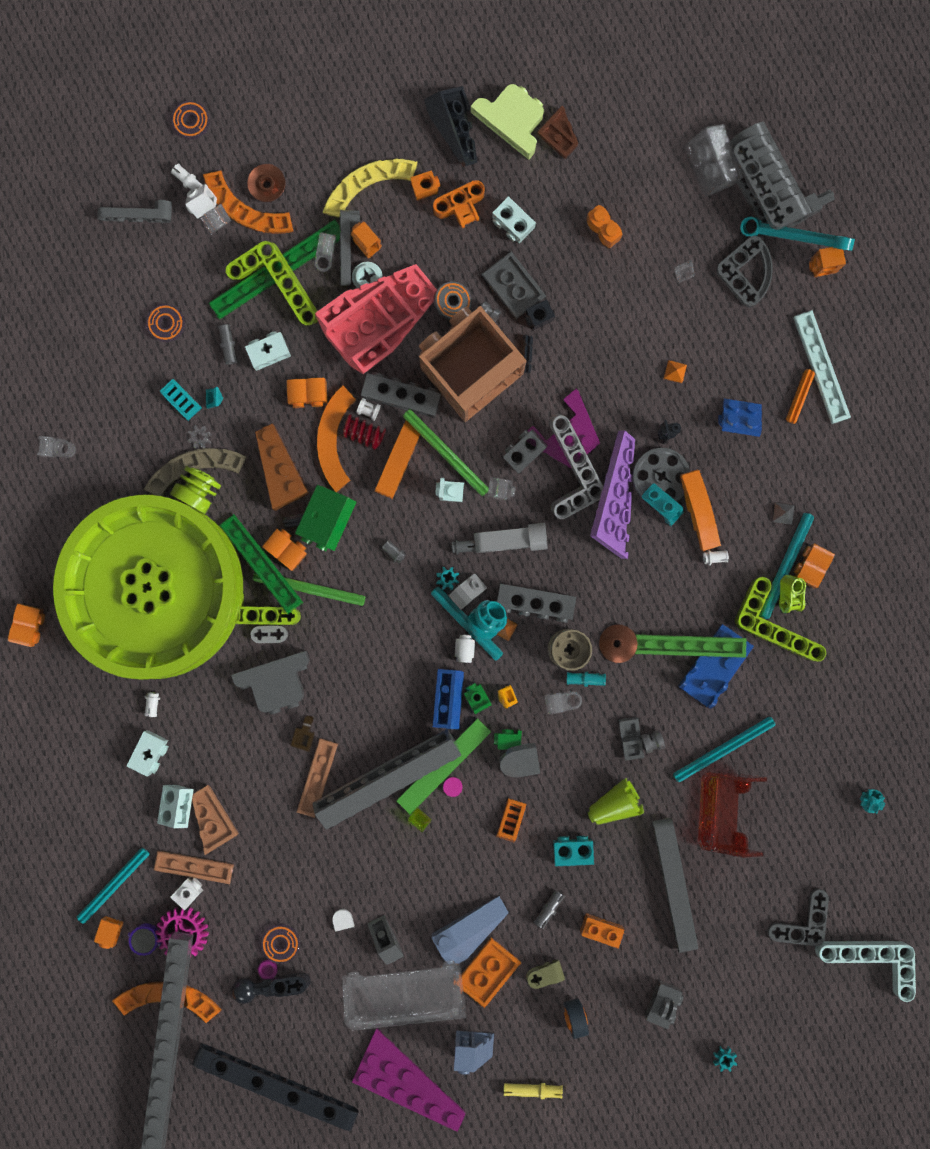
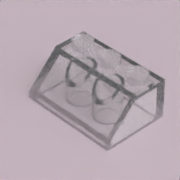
[684,125,744,197]

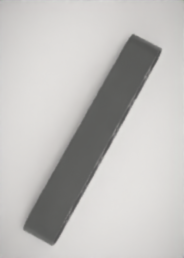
[652,818,698,953]

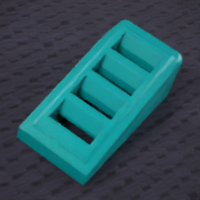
[160,379,202,421]

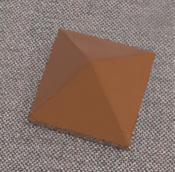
[497,619,518,641]

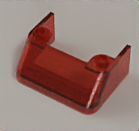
[698,772,767,858]

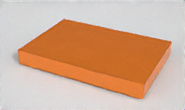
[455,937,521,1008]

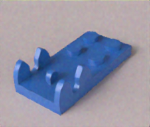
[678,624,754,709]

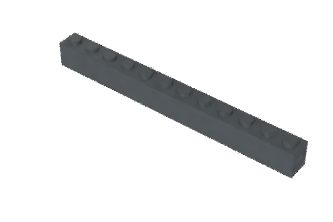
[141,931,193,1149]

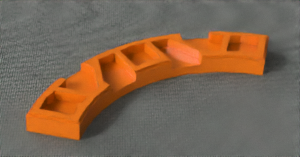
[203,170,294,234]
[317,386,356,492]
[112,981,222,1023]

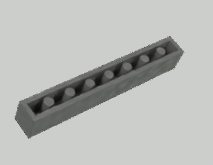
[312,729,462,830]

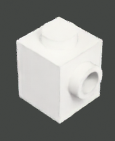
[185,184,217,219]
[171,877,203,910]

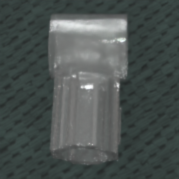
[313,232,336,272]

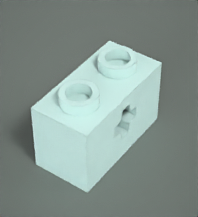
[245,331,291,371]
[127,730,168,776]

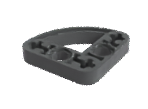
[716,236,773,308]

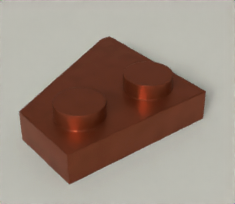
[537,106,578,159]

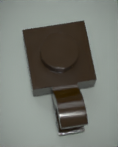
[290,715,315,752]

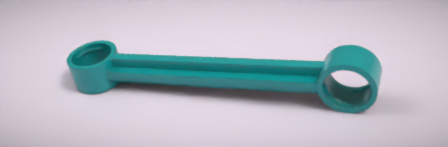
[740,217,855,251]

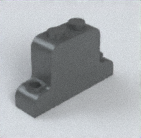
[231,651,310,715]

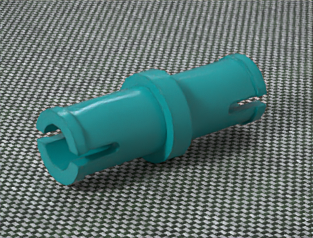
[567,671,606,687]

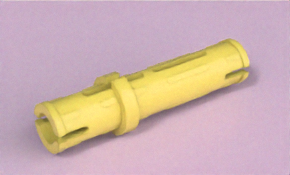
[504,1083,563,1099]

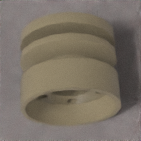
[548,629,592,670]

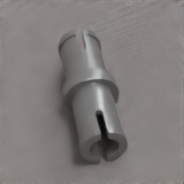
[218,324,237,365]
[533,890,565,929]

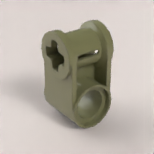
[526,959,565,989]

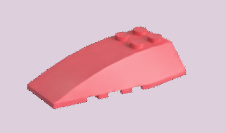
[315,264,437,374]

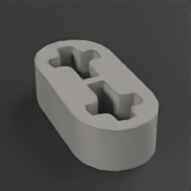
[251,626,288,643]

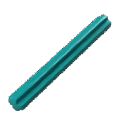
[431,586,503,660]
[77,848,149,924]

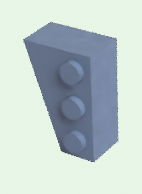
[454,1031,494,1074]

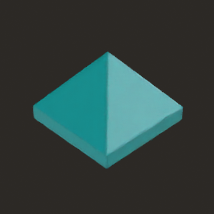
[206,387,223,409]

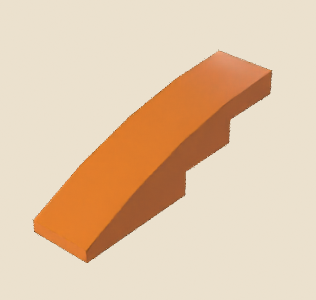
[375,420,421,499]
[680,469,721,551]

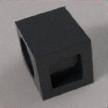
[524,299,555,330]

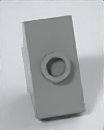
[448,574,487,610]

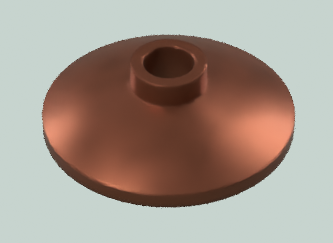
[247,164,286,202]
[599,625,638,663]

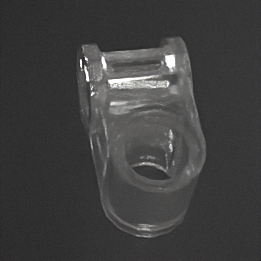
[36,436,76,458]
[544,691,582,715]

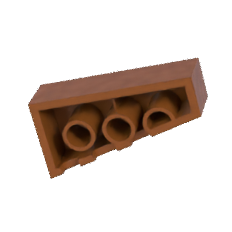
[255,423,309,511]

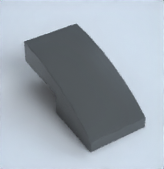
[618,717,644,761]

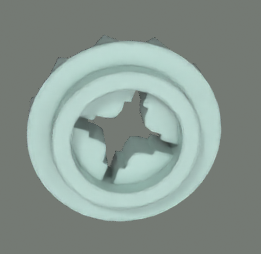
[352,262,383,288]

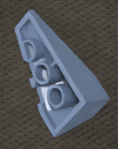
[432,896,509,968]

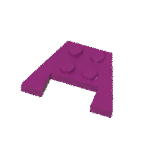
[526,389,600,468]

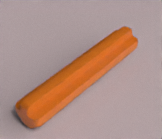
[786,369,815,424]

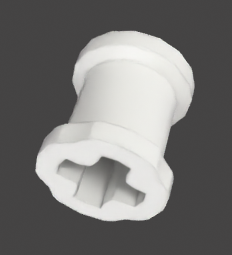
[356,398,381,421]

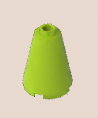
[588,778,644,825]

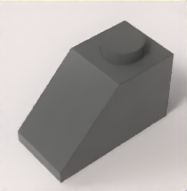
[367,915,404,965]

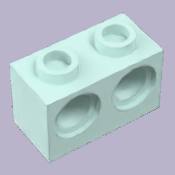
[492,196,536,243]
[157,785,193,828]

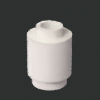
[455,635,475,663]

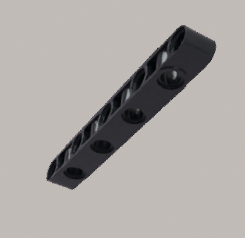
[192,1044,359,1131]

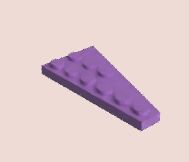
[590,430,635,559]

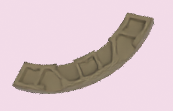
[144,448,247,497]

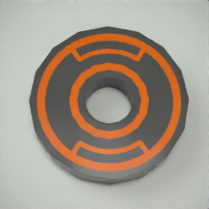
[434,281,472,320]

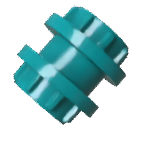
[468,600,507,639]

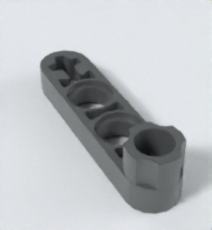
[97,200,172,223]
[339,210,360,286]

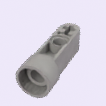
[474,523,548,553]

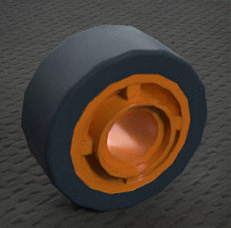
[563,998,589,1039]

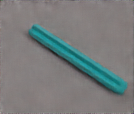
[759,513,814,619]
[673,717,776,782]

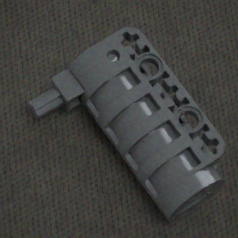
[727,122,835,237]

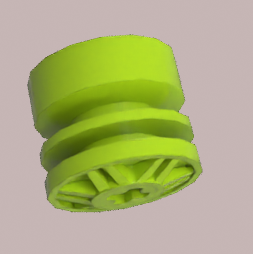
[170,466,221,514]

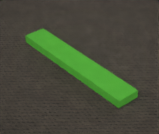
[635,635,746,658]
[396,718,491,814]

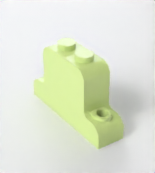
[471,84,544,160]

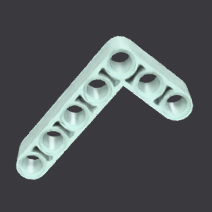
[815,941,916,1002]

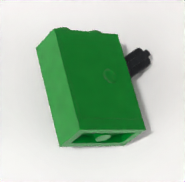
[283,484,357,551]

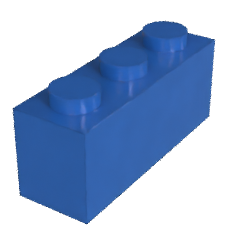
[433,669,464,729]

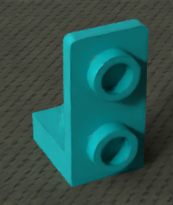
[642,483,684,526]

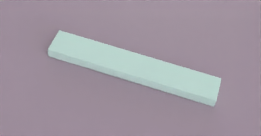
[793,311,851,424]

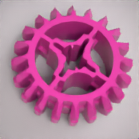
[156,907,209,958]

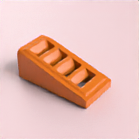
[496,798,527,843]

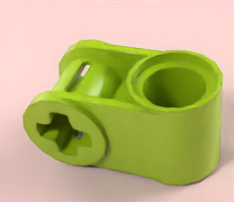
[779,575,806,613]

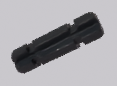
[522,335,533,373]

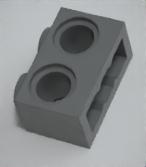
[503,429,548,474]

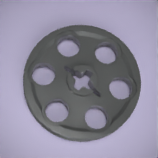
[633,448,690,501]

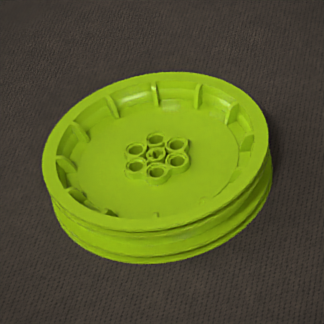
[53,495,243,679]

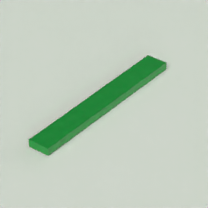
[209,220,340,320]

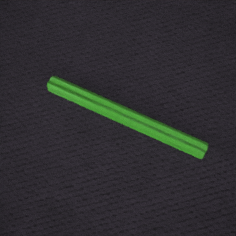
[403,409,489,496]
[253,573,365,606]

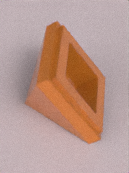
[664,360,687,384]

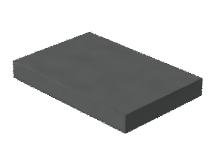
[481,251,546,320]

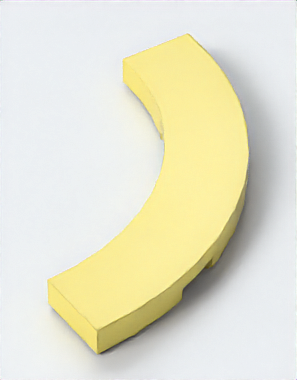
[323,159,417,218]

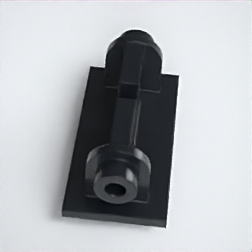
[658,420,681,444]

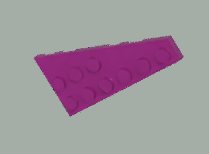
[352,1028,466,1132]

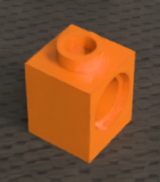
[410,171,440,200]
[94,916,124,949]

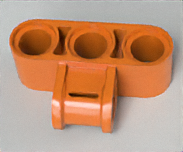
[433,180,485,229]

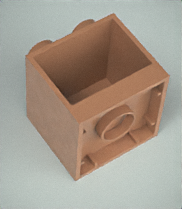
[419,306,527,422]

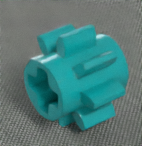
[436,567,459,590]
[860,789,886,813]
[713,1046,737,1072]

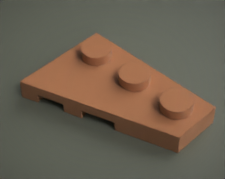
[192,785,239,855]

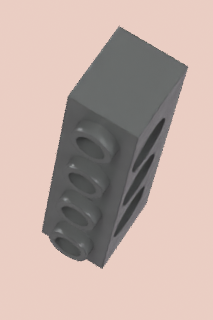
[361,372,441,418]
[497,584,576,623]

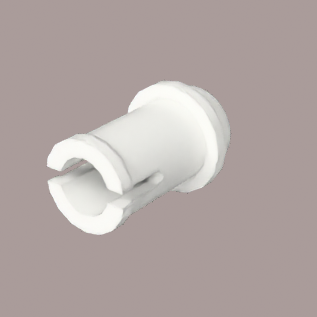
[703,550,729,565]
[144,692,160,717]

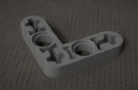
[767,888,829,946]

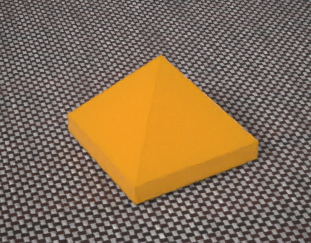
[498,685,518,709]

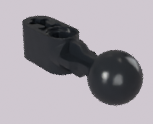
[231,972,311,1004]

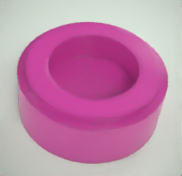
[443,777,463,797]

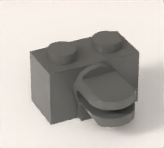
[644,980,684,1029]

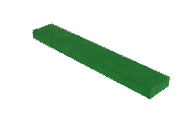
[219,514,303,614]

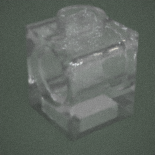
[201,204,231,234]
[487,477,516,501]

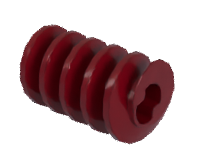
[343,414,386,450]

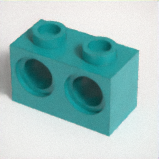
[553,836,594,866]

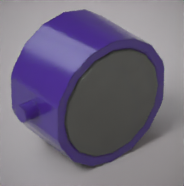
[128,923,162,956]

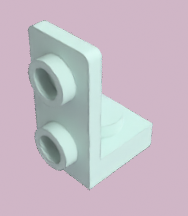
[436,478,464,502]

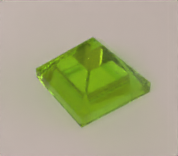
[408,807,432,832]

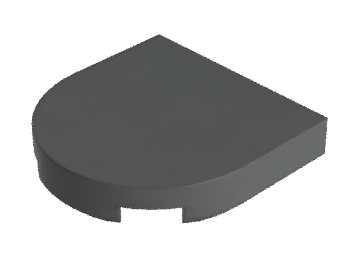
[499,743,540,777]

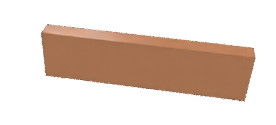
[297,738,338,818]
[154,850,234,884]

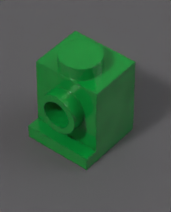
[464,683,492,714]
[494,729,522,750]

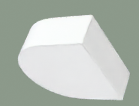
[333,909,354,932]

